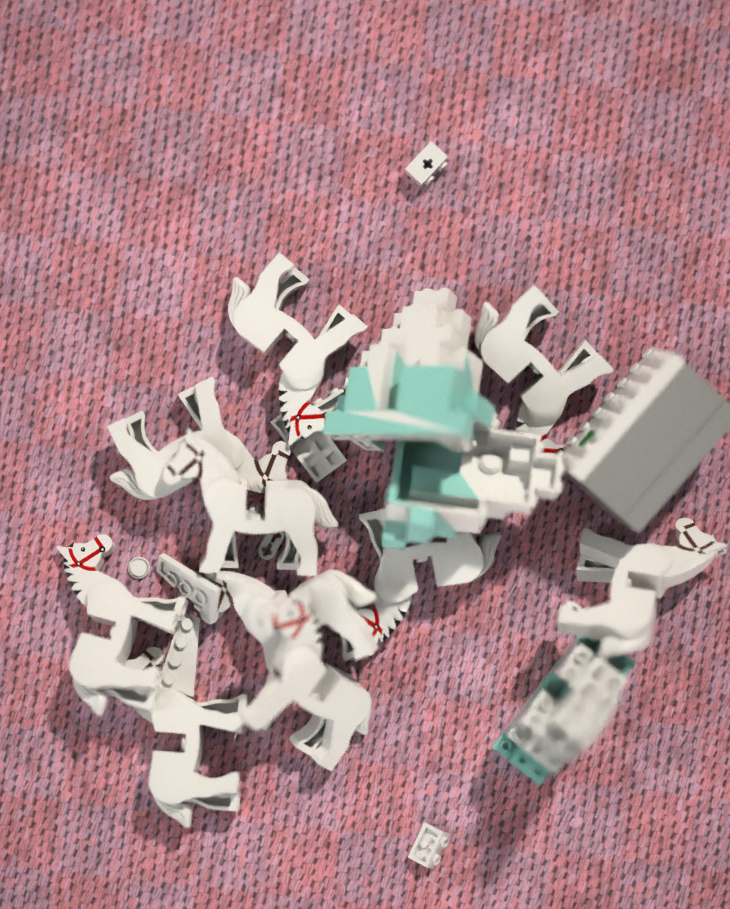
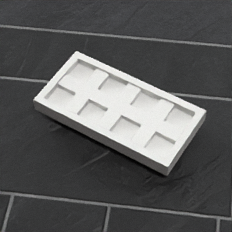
[271,414,347,483]

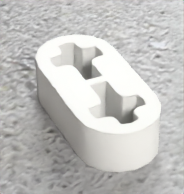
[258,531,285,560]

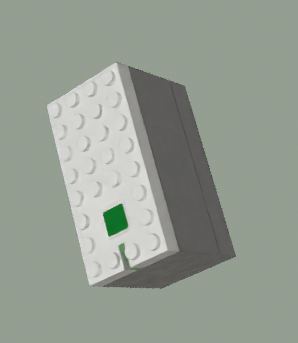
[555,347,730,533]

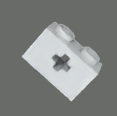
[405,141,448,187]

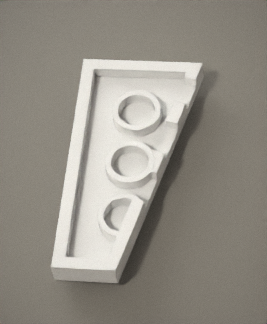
[157,553,221,623]
[158,613,200,697]

